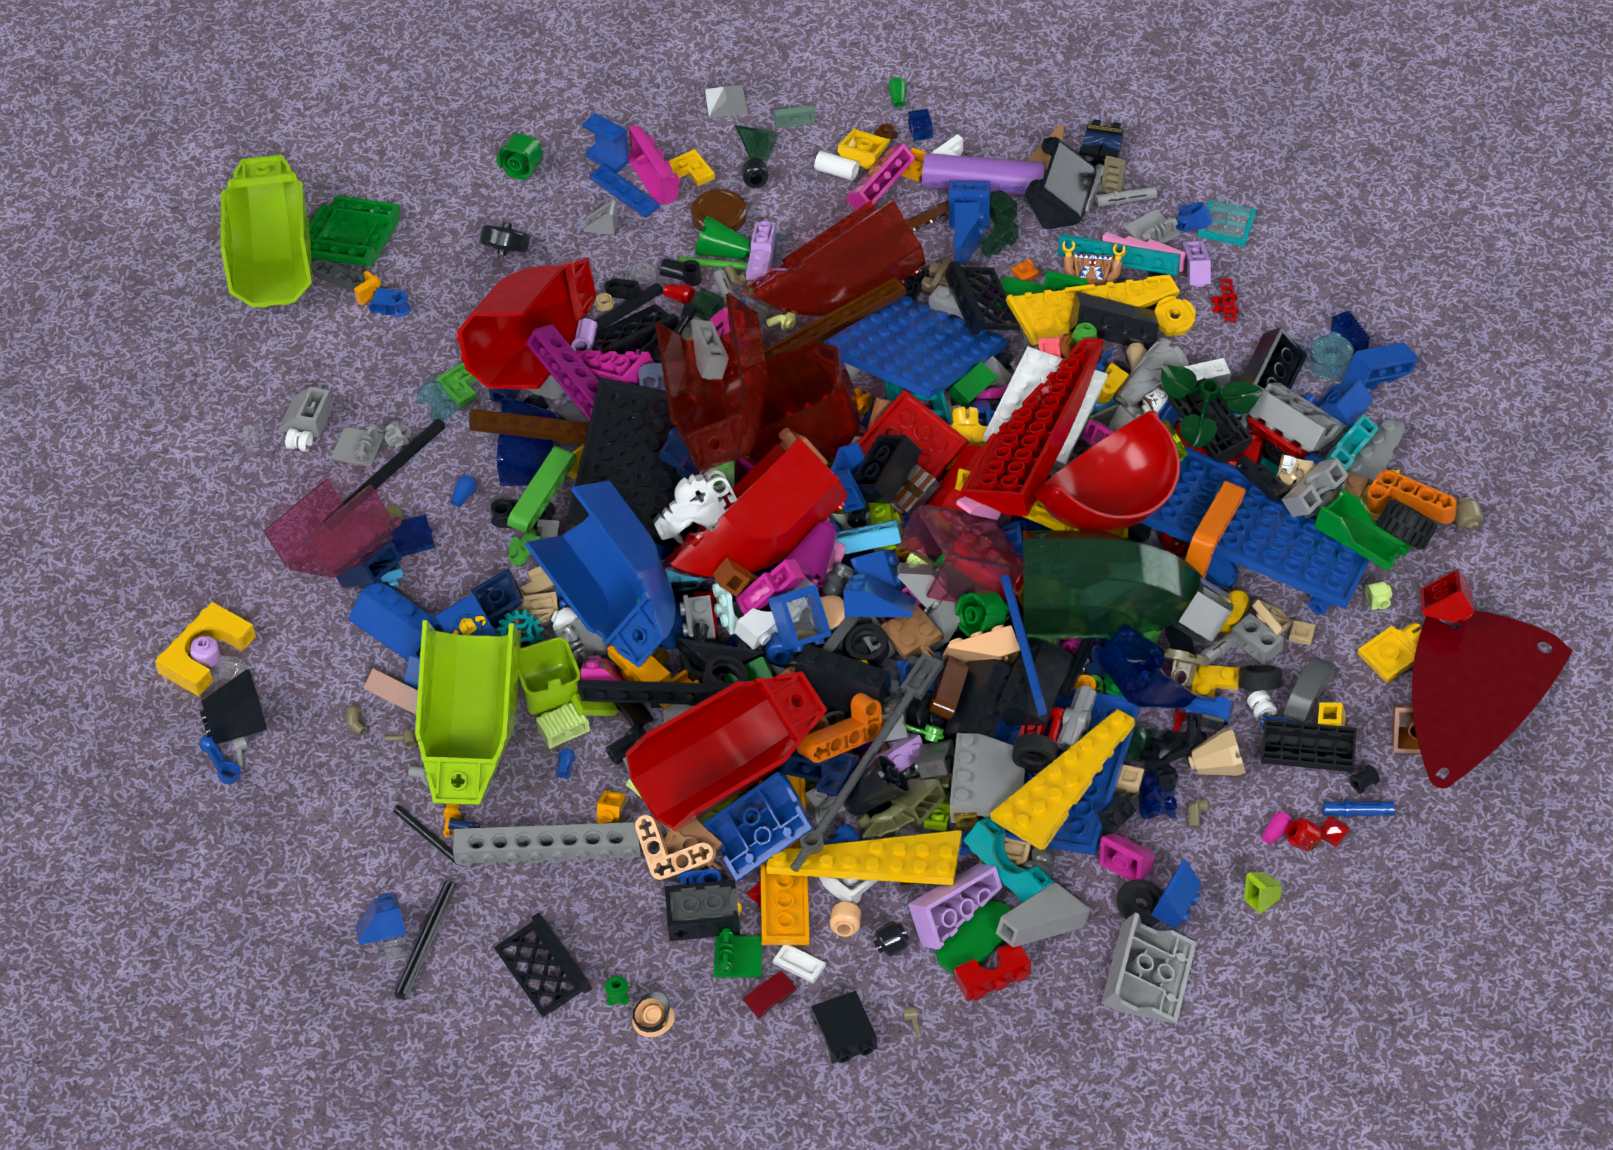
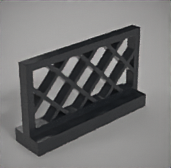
[945,261,1020,335]
[592,304,682,354]
[494,912,592,1017]

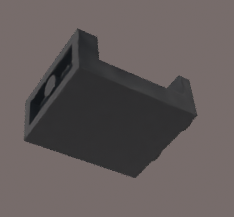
[811,991,877,1064]

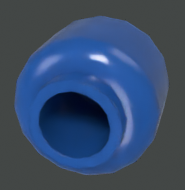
[764,632,795,665]

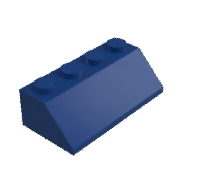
[348,580,442,661]

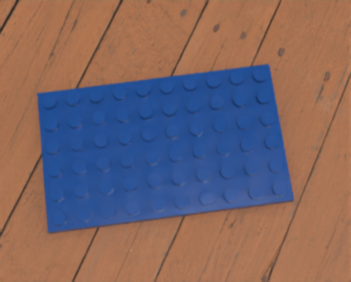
[1140,446,1370,609]

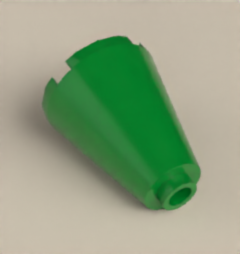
[694,215,751,260]

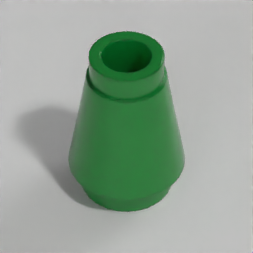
[887,77,907,107]

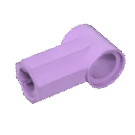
[571,318,598,352]

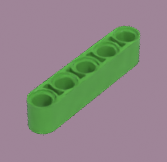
[507,446,576,534]

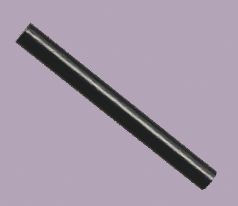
[393,805,456,864]

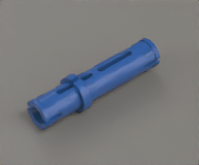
[1323,799,1395,818]

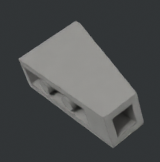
[996,882,1091,947]

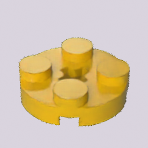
[1154,296,1196,336]

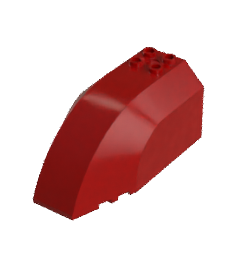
[456,257,596,389]
[663,437,848,578]
[626,671,827,832]

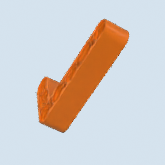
[1179,481,1246,586]

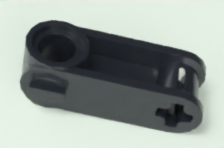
[491,499,556,529]

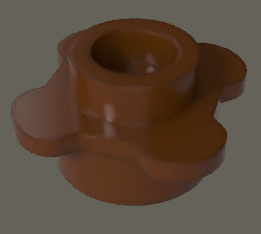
[874,123,898,140]

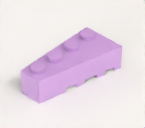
[908,863,1002,950]

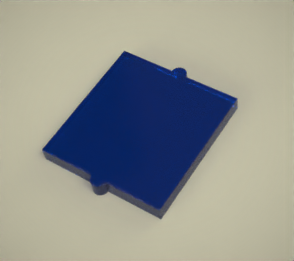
[389,514,435,557]

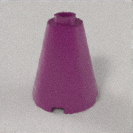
[785,520,838,585]

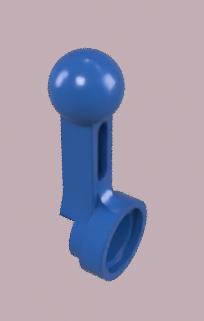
[199,735,241,784]

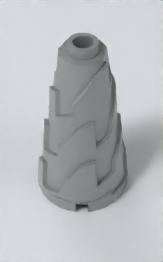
[1114,338,1189,408]

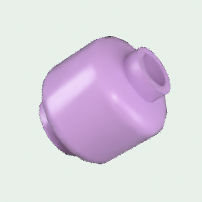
[189,636,220,669]

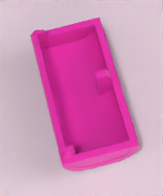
[628,125,681,205]

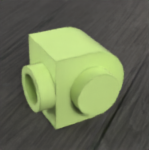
[1365,581,1392,610]

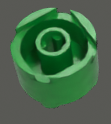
[496,133,543,181]
[956,590,1009,637]

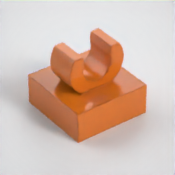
[1011,258,1040,282]

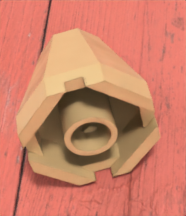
[1188,726,1246,776]

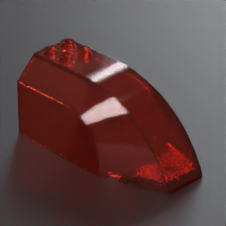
[741,200,926,316]
[655,293,768,473]

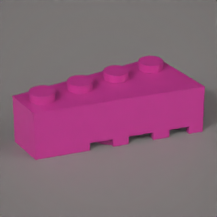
[576,351,654,386]

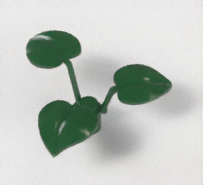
[1161,364,1263,448]

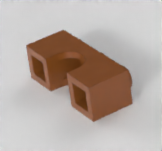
[713,557,771,612]

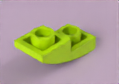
[923,789,951,832]

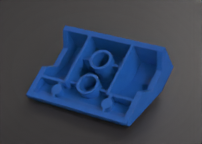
[703,772,813,882]

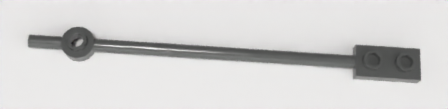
[790,653,944,872]

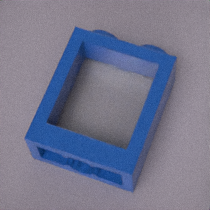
[768,584,832,652]

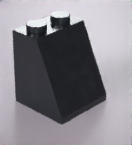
[200,669,267,745]

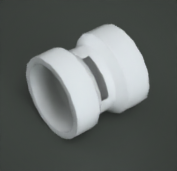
[285,428,313,452]
[1247,690,1277,722]

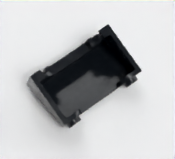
[1025,137,1097,229]

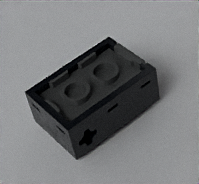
[665,880,742,941]

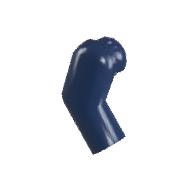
[448,818,480,830]

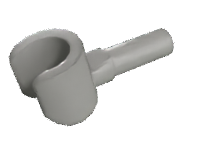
[233,736,248,768]

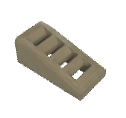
[1101,155,1126,194]

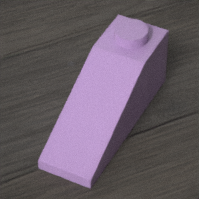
[1182,241,1211,287]

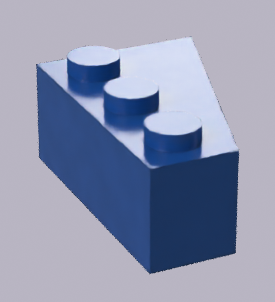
[1342,342,1419,391]

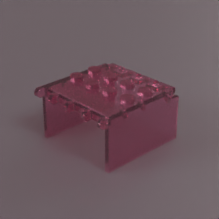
[263,479,402,578]
[896,504,1031,603]

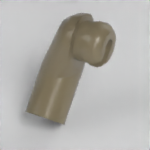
[724,265,748,287]
[346,705,367,736]

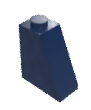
[332,541,402,588]

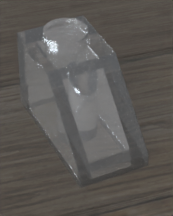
[212,655,259,694]

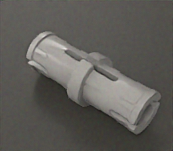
[1199,633,1237,665]

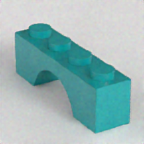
[1323,413,1379,471]
[964,817,1054,903]

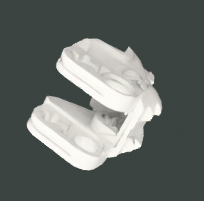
[653,469,737,544]

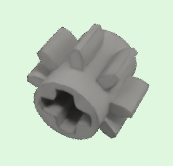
[384,421,411,449]

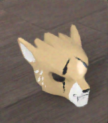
[1277,454,1316,490]

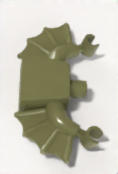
[856,764,954,839]

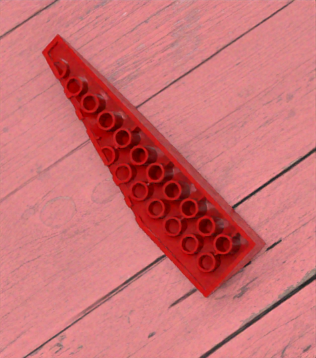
[960,338,1104,516]

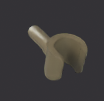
[385,730,417,748]
[904,1006,923,1039]

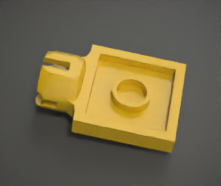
[945,407,988,470]
[1357,622,1421,684]

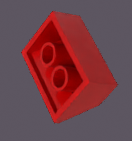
[1419,568,1475,623]

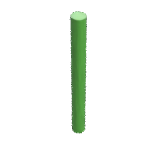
[679,256,748,271]

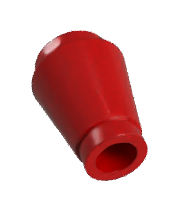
[663,284,695,304]

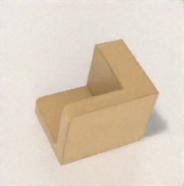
[1115,765,1144,797]

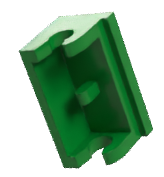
[948,361,998,407]

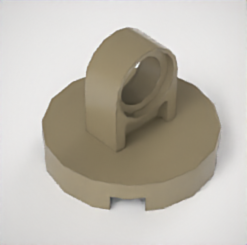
[1164,649,1210,689]

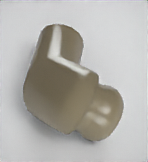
[1188,798,1210,828]

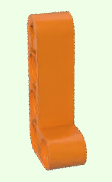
[1367,470,1457,524]
[797,693,882,763]

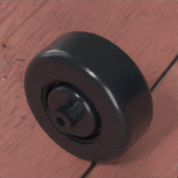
[480,222,530,256]
[906,692,948,745]

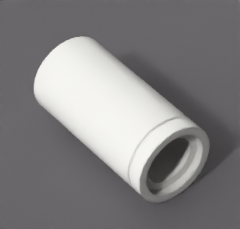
[814,151,859,181]

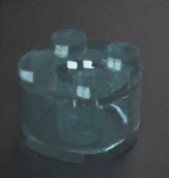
[1309,332,1354,382]

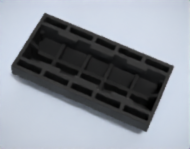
[1168,378,1252,463]
[1261,719,1357,772]

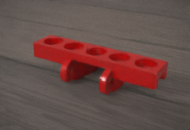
[1211,279,1239,323]

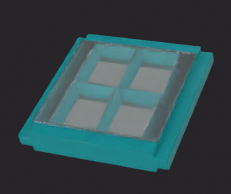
[1197,200,1257,247]

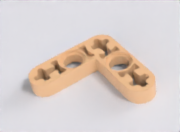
[635,815,716,880]

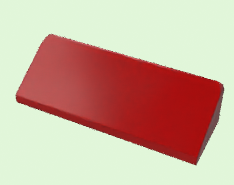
[1248,417,1309,460]

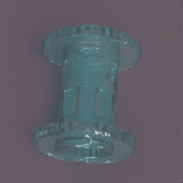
[416,381,457,422]

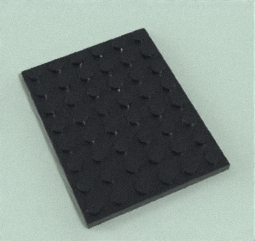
[566,377,726,547]

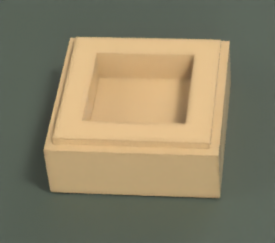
[1289,620,1316,646]

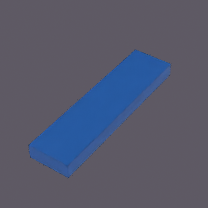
[590,165,660,218]

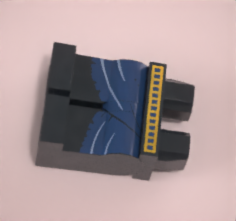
[1079,119,1123,168]

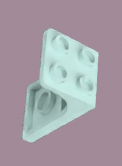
[712,579,799,635]

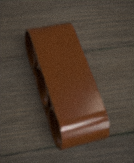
[928,657,969,720]

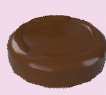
[691,189,747,232]

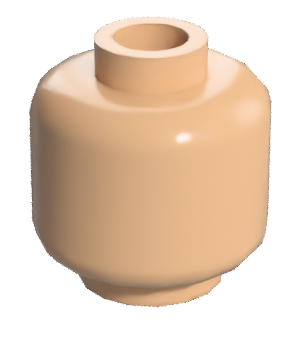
[830,902,862,937]

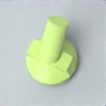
[766,312,796,332]

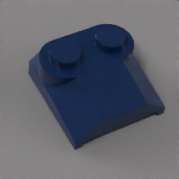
[471,568,524,627]

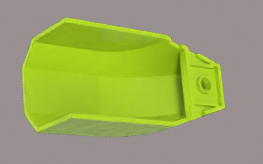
[220,154,312,308]
[415,620,521,805]

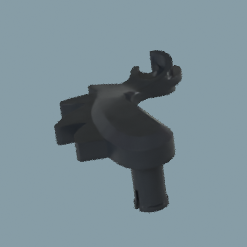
[1141,713,1207,791]

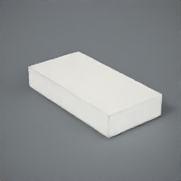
[773,945,826,984]

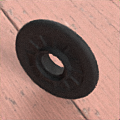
[1116,879,1163,926]

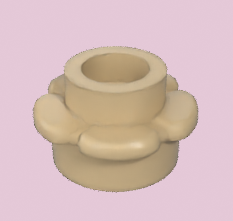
[594,293,615,312]

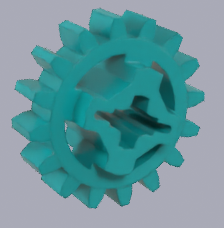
[496,610,544,646]

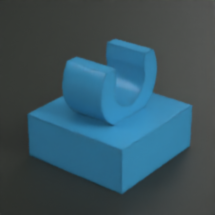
[380,563,403,589]

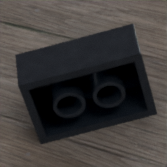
[853,435,922,504]

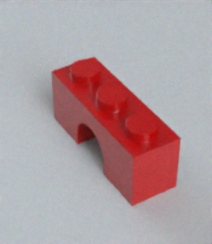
[954,945,1031,1001]

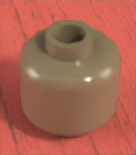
[1455,497,1484,531]

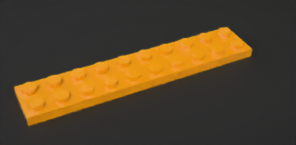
[759,775,809,945]

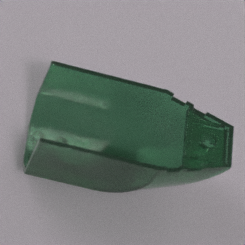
[1023,530,1204,638]

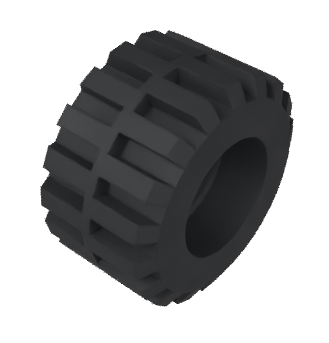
[1377,499,1438,550]

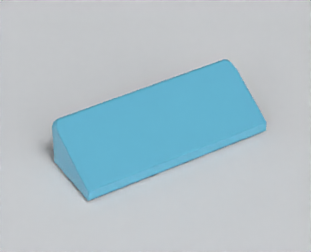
[836,520,901,554]

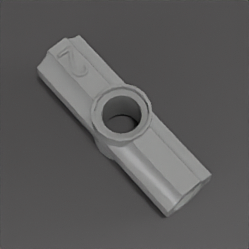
[1057,685,1097,752]

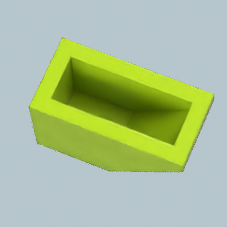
[1244,872,1282,914]

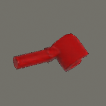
[1172,706,1188,733]

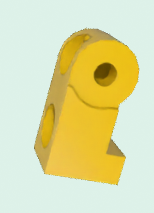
[1097,363,1129,404]

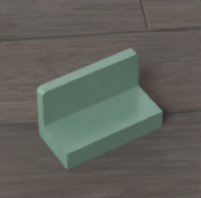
[773,105,815,129]

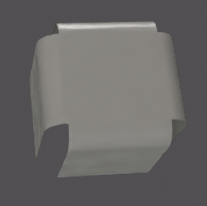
[1172,577,1233,645]

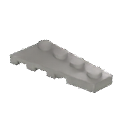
[1347,419,1405,485]

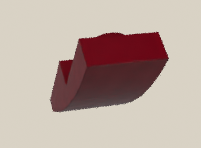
[743,971,797,1018]

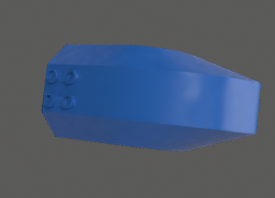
[525,481,676,667]

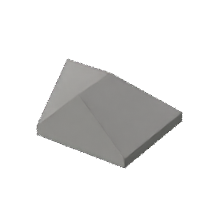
[704,85,748,119]

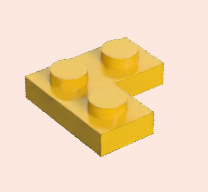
[669,149,715,186]
[1192,665,1239,698]

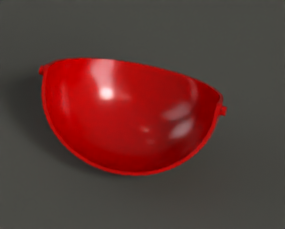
[1034,410,1180,533]

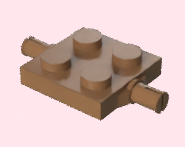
[880,605,943,660]
[658,819,724,872]

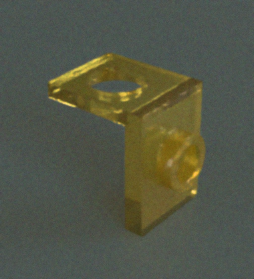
[954,812,981,831]

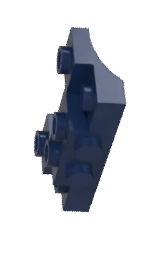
[659,391,737,479]
[762,748,859,796]

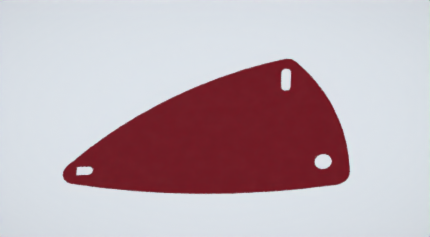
[1412,610,1573,789]

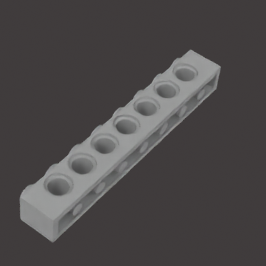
[453,822,641,866]

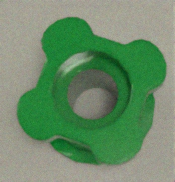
[605,976,630,1006]

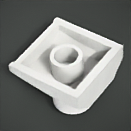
[819,877,877,904]

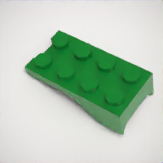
[1314,489,1412,571]

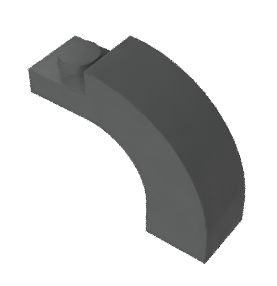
[1284,656,1340,722]

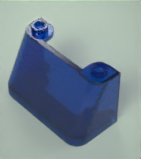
[497,399,561,486]
[1098,624,1197,708]

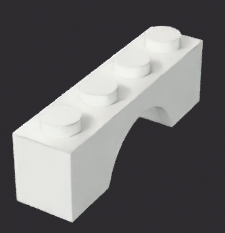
[734,578,818,650]

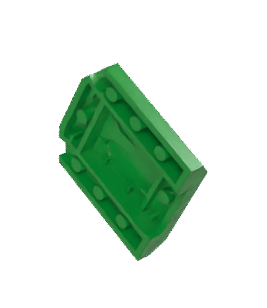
[309,196,401,266]

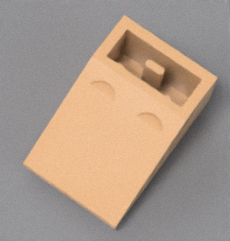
[942,625,1020,665]

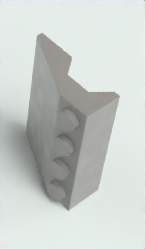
[1248,383,1348,452]
[950,733,1025,825]
[1101,912,1197,1024]

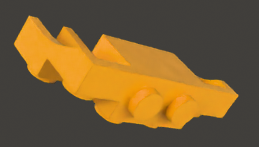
[607,645,699,709]

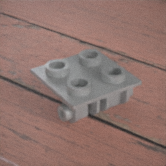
[1124,209,1181,244]
[330,424,385,467]
[554,618,610,669]

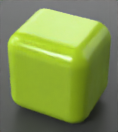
[518,638,581,716]

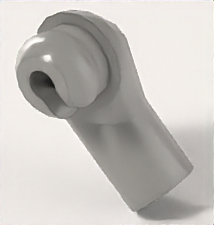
[408,766,429,787]

